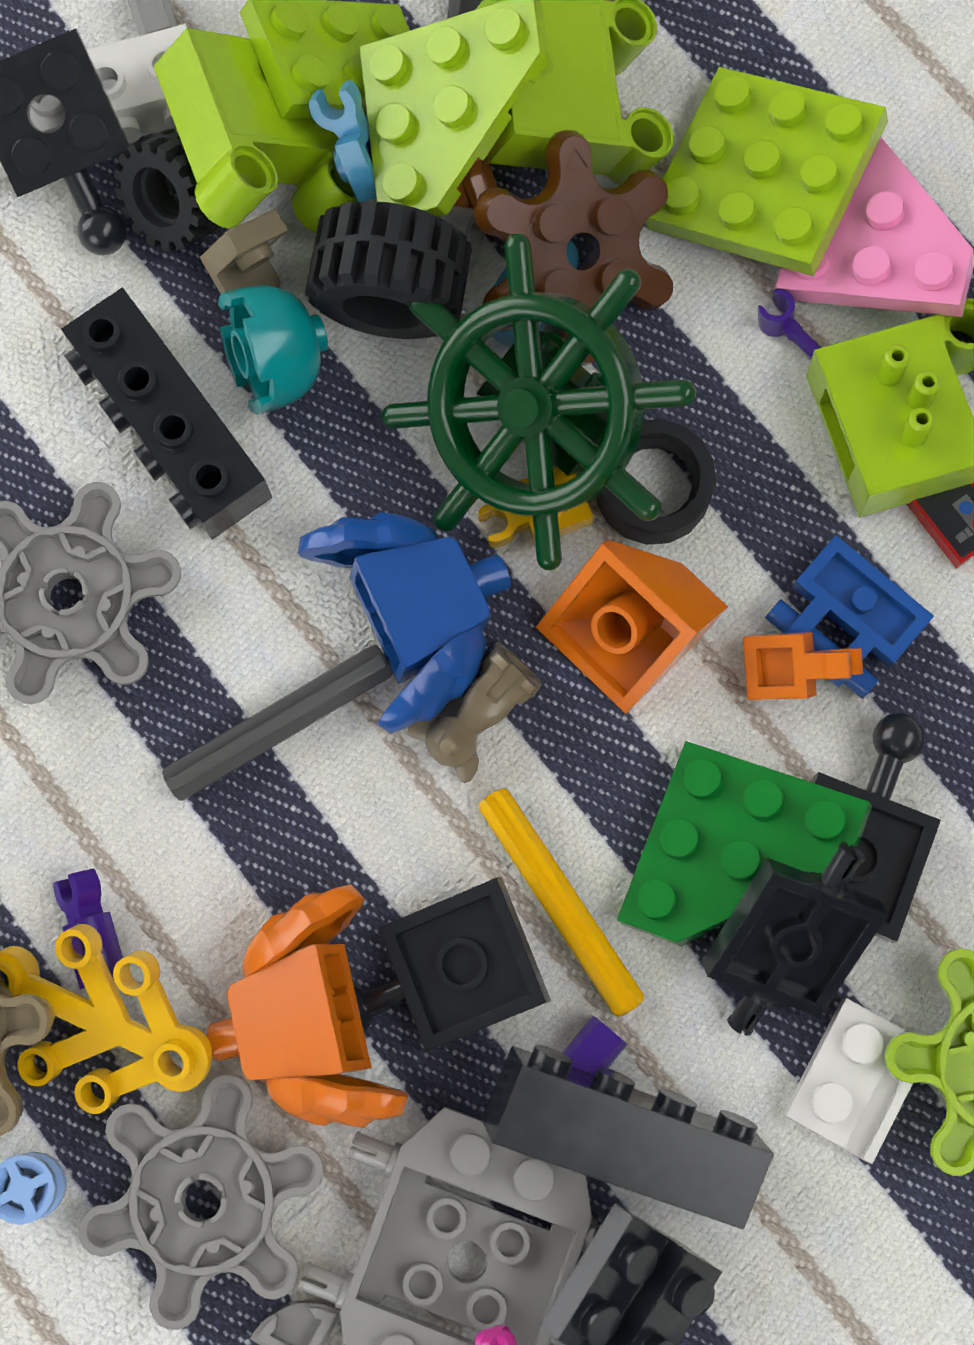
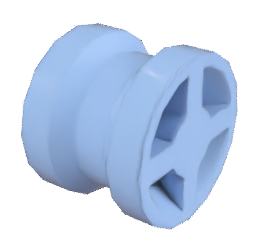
[0,1152,67,1225]

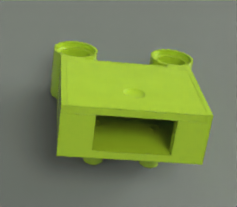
[475,0,674,184]
[153,28,358,233]
[806,298,974,518]

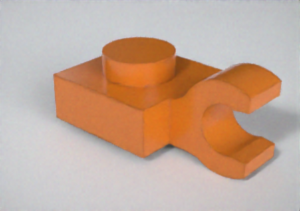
[743,632,863,700]

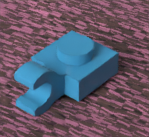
[309,80,377,202]

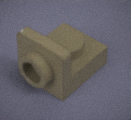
[200,208,288,294]

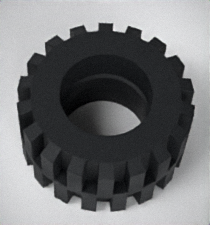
[305,201,472,339]

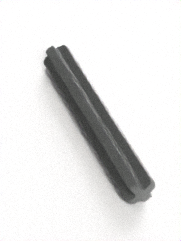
[162,645,393,801]

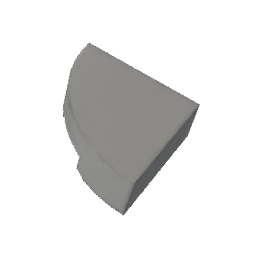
[250,1300,341,1345]

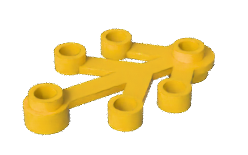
[0,924,212,1114]

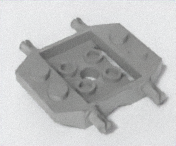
[298,1106,601,1345]

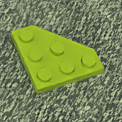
[360,0,549,217]

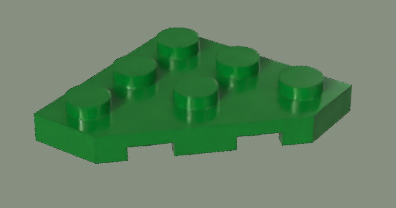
[617,741,872,946]

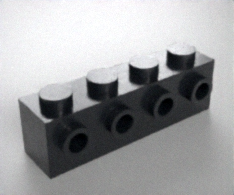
[61,287,273,540]
[482,1045,774,1230]

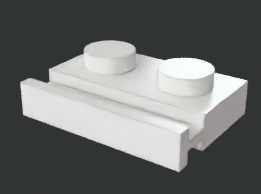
[782,998,913,1164]

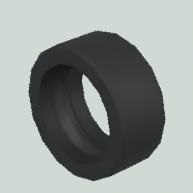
[596,419,716,545]

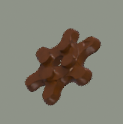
[473,130,673,366]

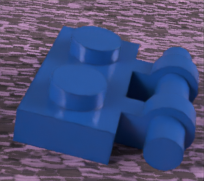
[765,535,934,699]

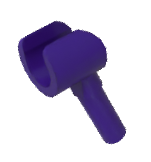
[758,289,822,359]

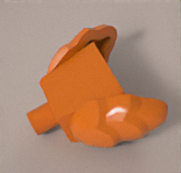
[206,884,409,1128]

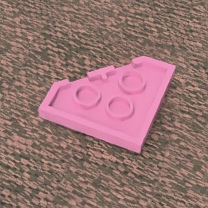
[775,137,974,317]

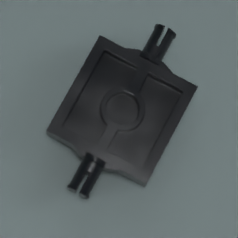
[702,842,888,1036]

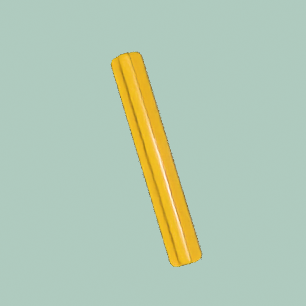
[479,788,644,1017]

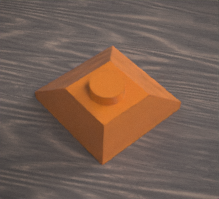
[536,540,728,714]

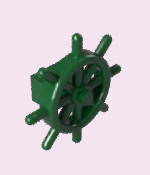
[382,233,696,571]

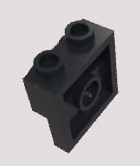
[539,1204,722,1345]

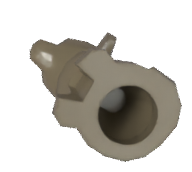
[407,642,542,783]

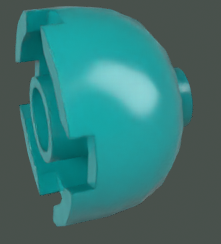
[218,285,328,415]

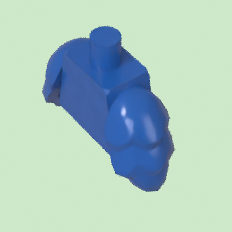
[298,512,511,734]

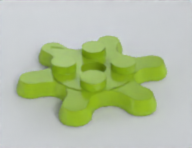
[885,948,974,1176]

